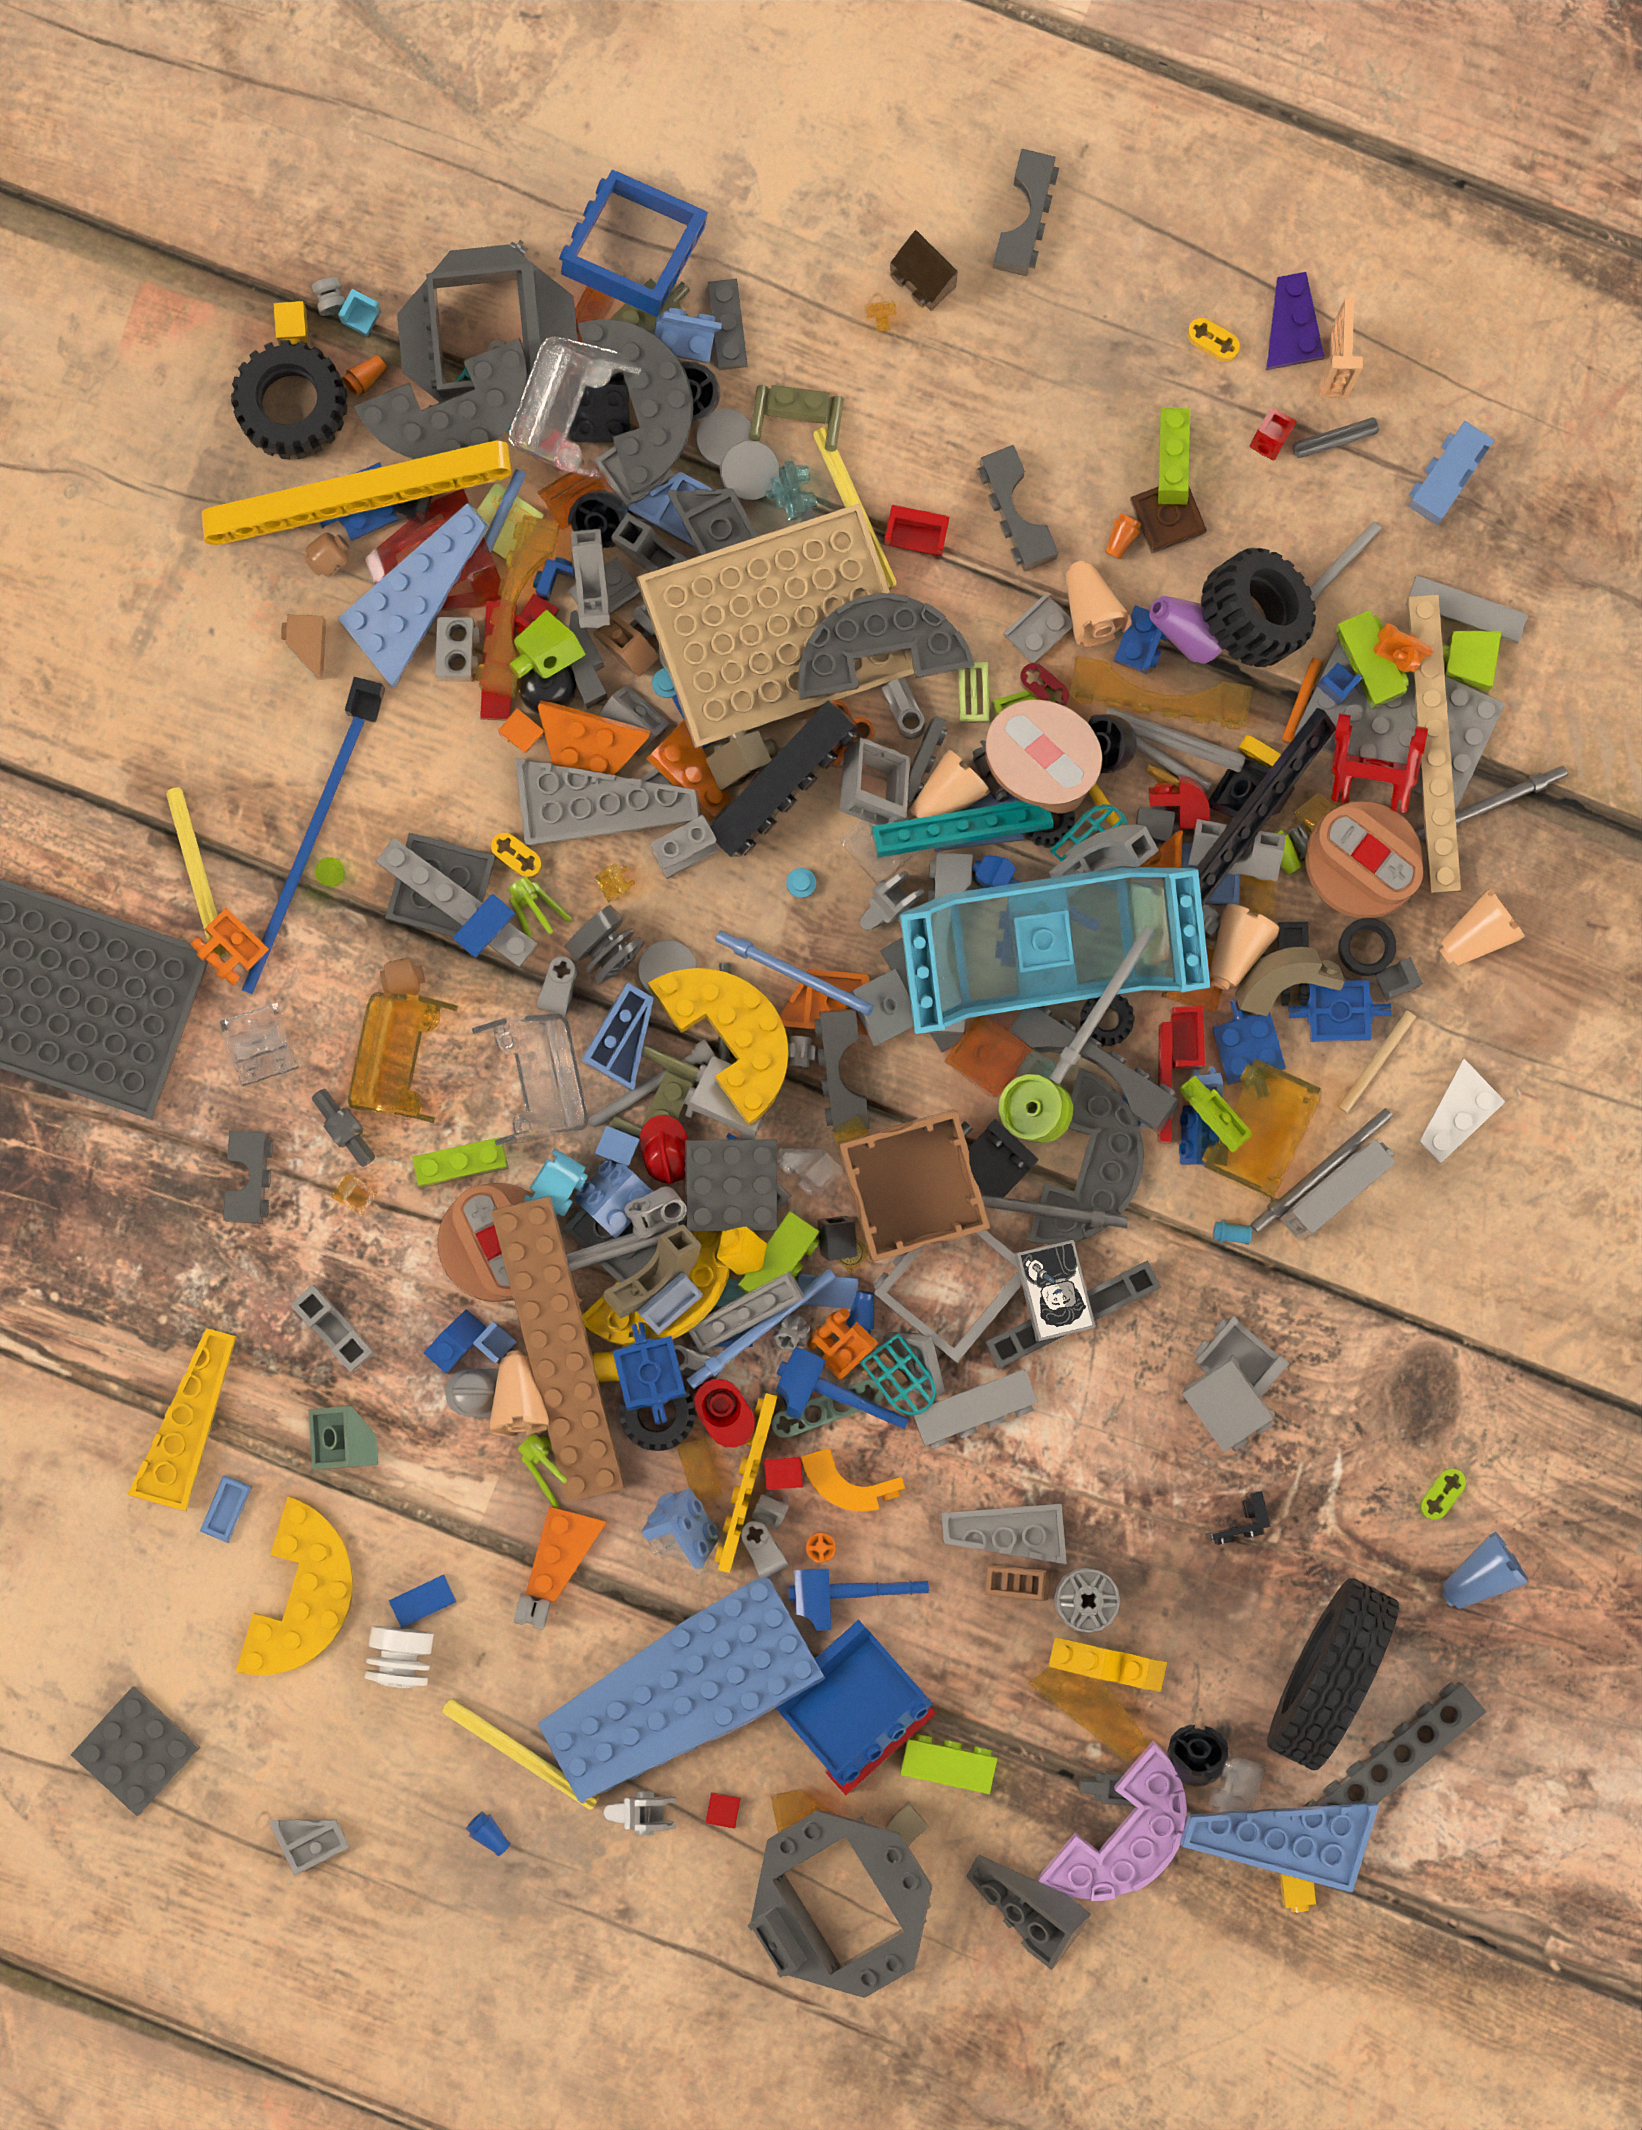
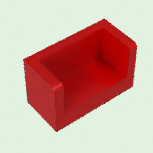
[884,505,950,557]
[1170,1006,1205,1070]
[764,1457,803,1490]

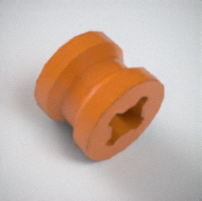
[806,1532,836,1563]

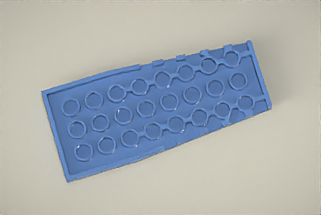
[538,1577,826,1803]

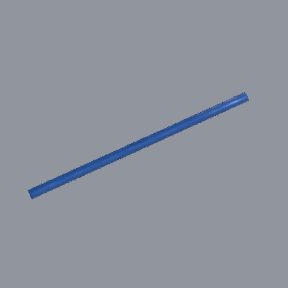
[242,716,365,995]

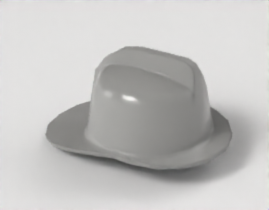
[445,1368,499,1417]

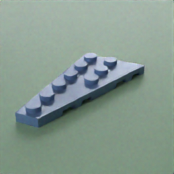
[1179,1802,1379,1893]

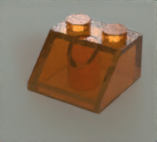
[944,1016,1032,1097]

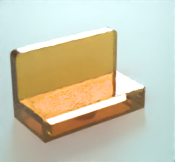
[575,286,615,335]
[537,461,606,530]

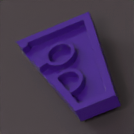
[1266,272,1324,370]

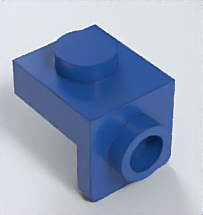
[533,557,575,601]

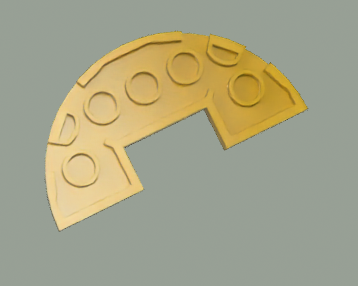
[648,968,788,1126]
[582,1215,730,1346]
[236,1496,353,1675]

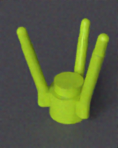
[508,876,572,939]
[517,1433,567,1508]

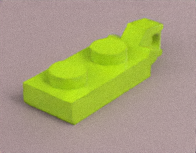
[1179,1076,1252,1153]

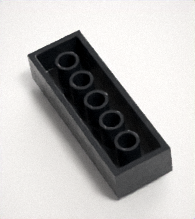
[710,700,860,857]

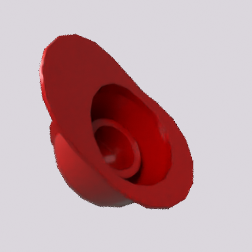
[640,1115,688,1184]
[694,1379,755,1448]

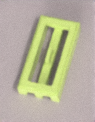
[958,662,990,723]

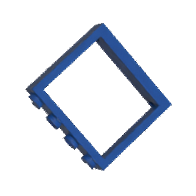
[559,169,708,317]

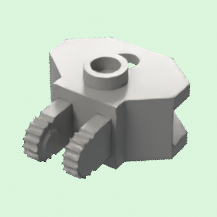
[859,871,925,931]
[603,1791,676,1835]

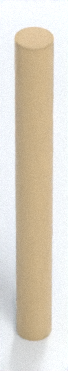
[1338,1011,1416,1114]

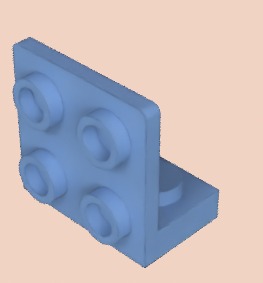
[653,308,722,363]

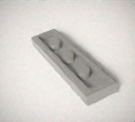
[1406,576,1528,644]
[688,1270,805,1353]

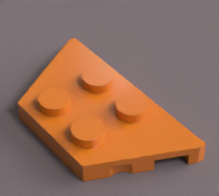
[538,700,651,775]
[780,969,870,1035]

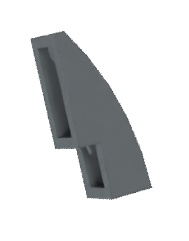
[569,610,608,709]

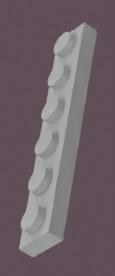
[376,838,538,968]

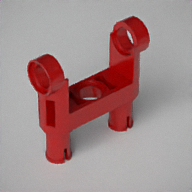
[1330,713,1428,813]

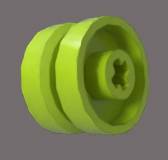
[999,1074,1073,1143]

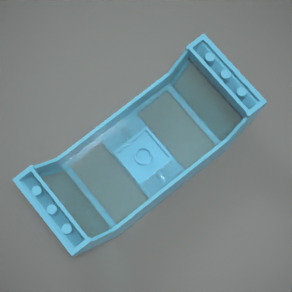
[900,867,1211,1034]

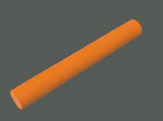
[1281,658,1323,744]

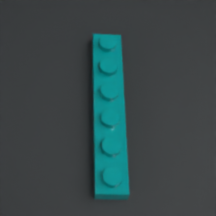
[871,801,1053,858]

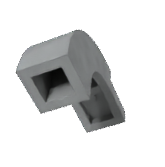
[571,529,610,629]
[1049,824,1159,897]

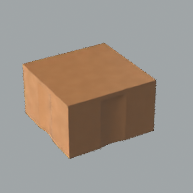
[837,1109,991,1262]

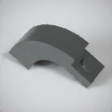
[611,513,689,573]

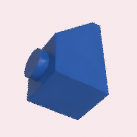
[424,1309,487,1374]

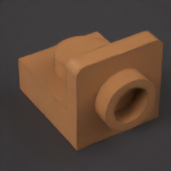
[861,1353,908,1387]

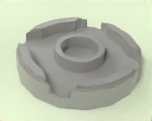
[696,409,752,467]
[720,441,779,500]
[638,940,697,997]

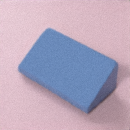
[798,1274,858,1309]

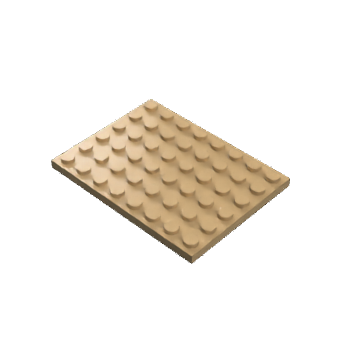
[636,503,914,748]

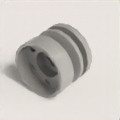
[1054,1567,1120,1633]

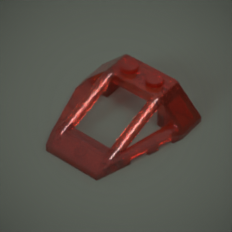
[365,489,508,611]

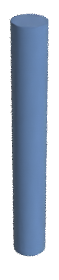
[480,469,526,554]

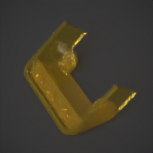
[348,992,458,1123]

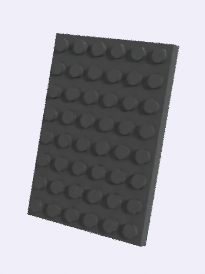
[0,879,208,1120]

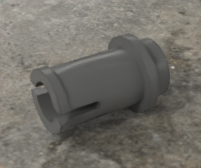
[1288,824,1310,861]

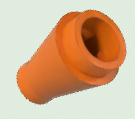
[342,355,387,396]
[1105,513,1142,559]

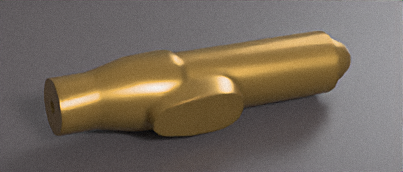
[1145,763,1178,787]

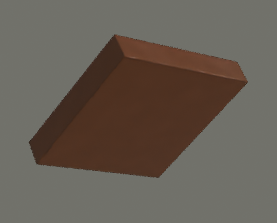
[1130,487,1207,553]

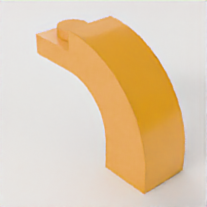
[801,1448,905,1511]

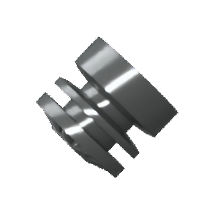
[565,905,645,985]

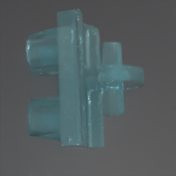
[765,460,817,521]

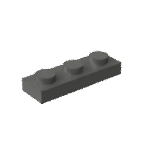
[708,278,748,370]
[907,716,947,805]

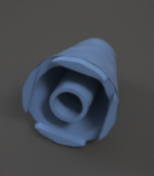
[1441,1532,1529,1609]

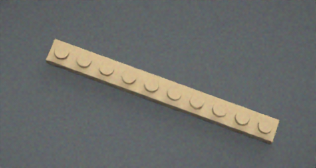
[1407,595,1461,893]

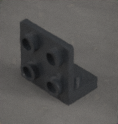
[569,374,630,442]
[968,1119,1039,1198]
[1205,1491,1271,1545]

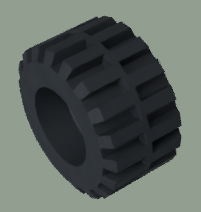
[619,1387,696,1451]

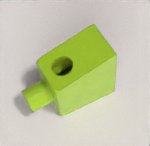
[509,610,586,678]
[1442,631,1501,692]

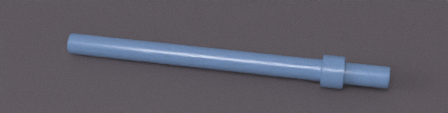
[716,931,874,1016]
[686,1268,836,1389]

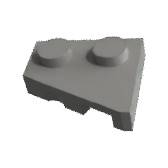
[883,1332,945,1396]

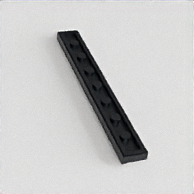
[1196,708,1336,907]

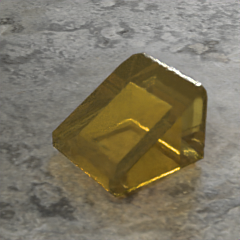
[332,1173,378,1217]

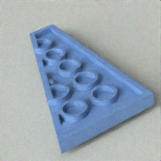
[338,503,489,687]

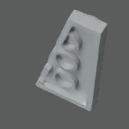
[941,1504,1067,1564]

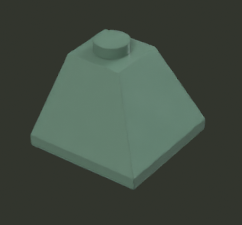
[308,1406,378,1470]

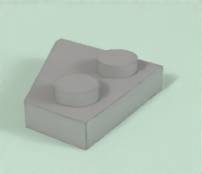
[269,1820,350,1875]

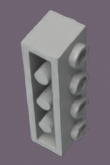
[913,1369,1038,1449]

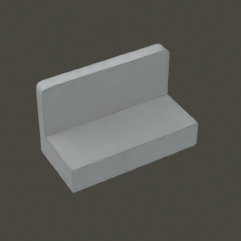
[598,684,670,757]

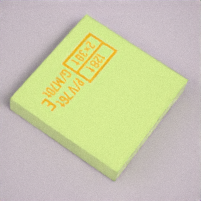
[476,483,545,565]

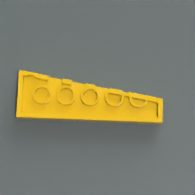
[128,1328,237,1511]
[714,1393,778,1573]

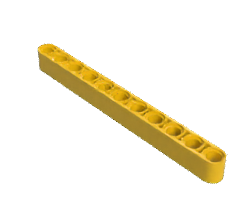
[201,441,512,545]

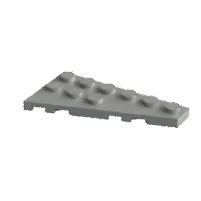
[515,758,700,847]

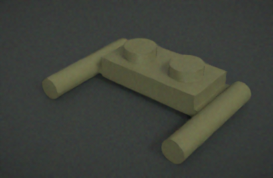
[749,385,844,452]
[610,1045,699,1139]

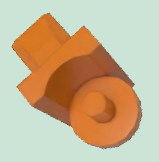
[1373,623,1433,672]

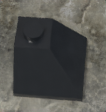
[1208,759,1295,818]

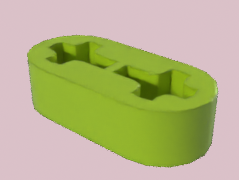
[1419,1469,1466,1520]

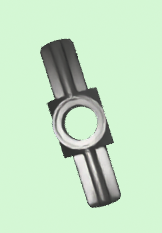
[312,1088,375,1167]

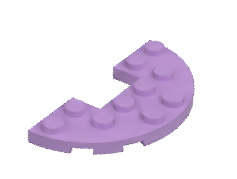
[1037,1741,1187,1901]

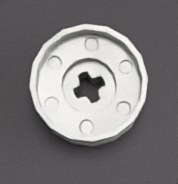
[364,1626,434,1688]

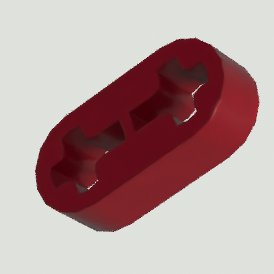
[1019,663,1069,706]

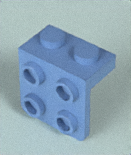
[574,1160,653,1239]
[641,1488,719,1569]

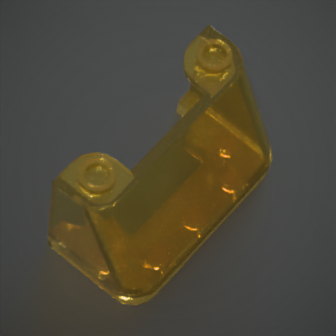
[1202,1059,1322,1203]

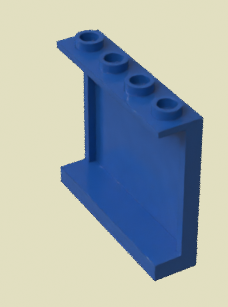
[775,1619,933,1786]

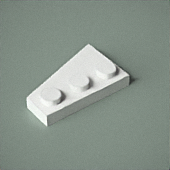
[1419,1059,1505,1164]

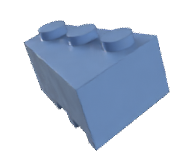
[1408,421,1494,526]
[580,983,653,1091]

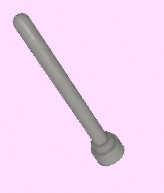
[588,1039,716,1127]

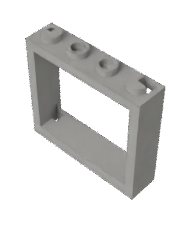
[1280,1140,1396,1240]
[873,1230,1022,1364]

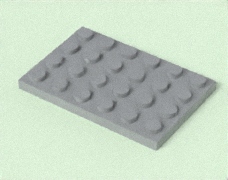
[1294,639,1505,810]

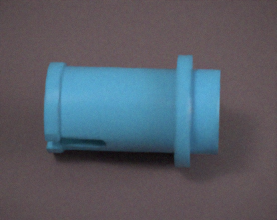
[1213,1219,1252,1245]

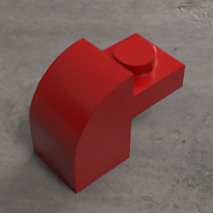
[1149,775,1210,829]

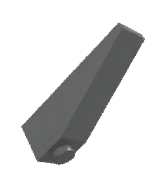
[967,1855,1091,1970]

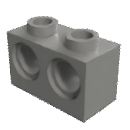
[435,617,480,682]

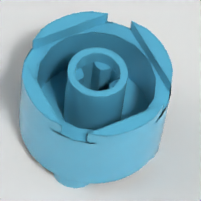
[524,1148,588,1216]

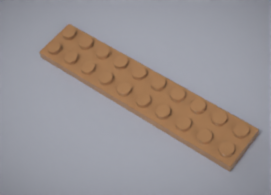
[491,1196,626,1502]

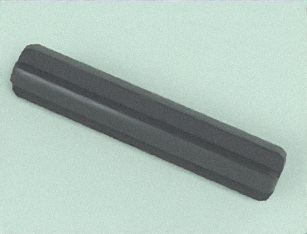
[1293,417,1379,458]

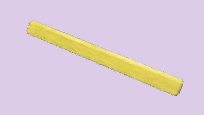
[813,427,896,589]
[166,787,228,958]
[442,1699,599,1810]

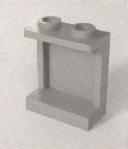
[650,815,719,879]
[684,1056,767,1140]
[1193,1316,1289,1397]
[1182,1354,1275,1452]

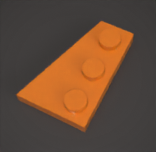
[646,719,731,821]
[526,1506,607,1602]

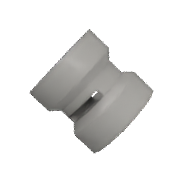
[311,277,346,316]
[514,1593,551,1630]

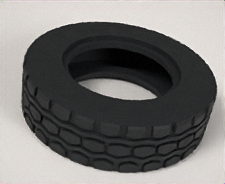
[1267,1578,1399,1771]

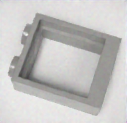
[840,737,910,825]

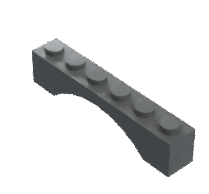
[1008,1006,1179,1134]
[984,1260,1161,1369]

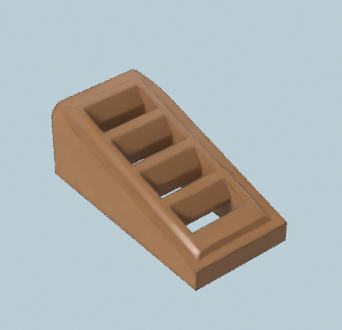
[984,1564,1050,1601]

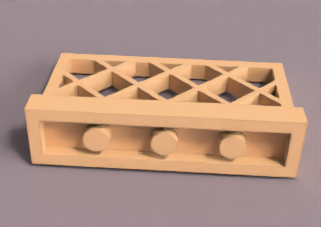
[1318,297,1363,398]

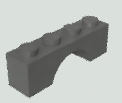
[993,149,1059,277]
[977,444,1059,572]
[814,1008,870,1133]

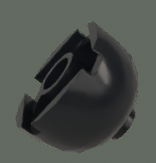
[681,362,720,422]
[568,489,628,549]
[517,665,577,714]
[1087,714,1137,773]
[1167,1725,1229,1787]

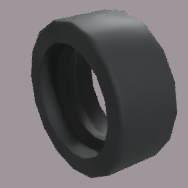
[1338,918,1397,976]

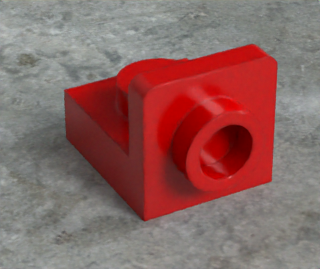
[1250,407,1297,461]
[514,593,559,634]

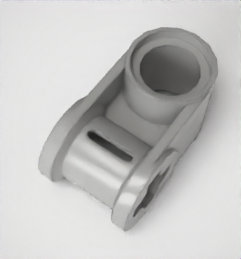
[537,956,577,1016]
[624,1186,687,1238]
[741,1520,789,1580]

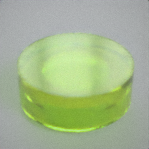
[315,857,345,888]

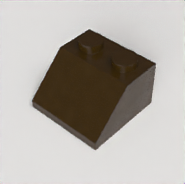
[890,230,958,311]

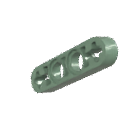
[772,1379,883,1438]

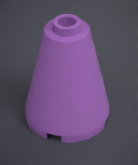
[1150,596,1222,664]

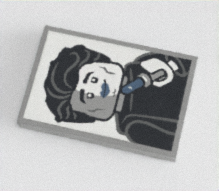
[1015,1240,1096,1342]

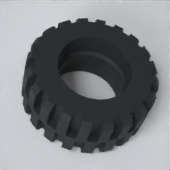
[231,340,348,460]
[1201,548,1316,667]

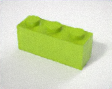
[1158,408,1190,505]
[1334,610,1409,709]
[412,1137,509,1188]
[738,1211,820,1294]
[900,1733,997,1794]

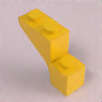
[1048,1637,1167,1692]

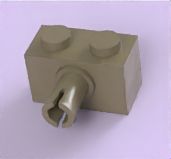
[706,730,778,791]

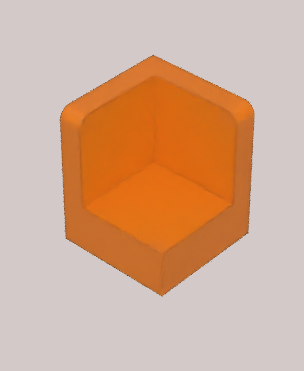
[498,708,545,753]

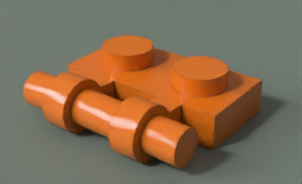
[190,908,269,986]
[807,1308,878,1380]

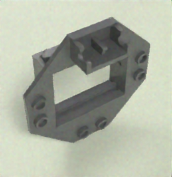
[397,244,579,420]
[748,1809,932,1998]

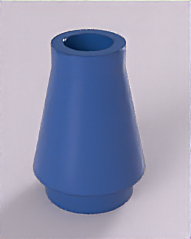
[846,1290,874,1334]
[466,1811,511,1856]

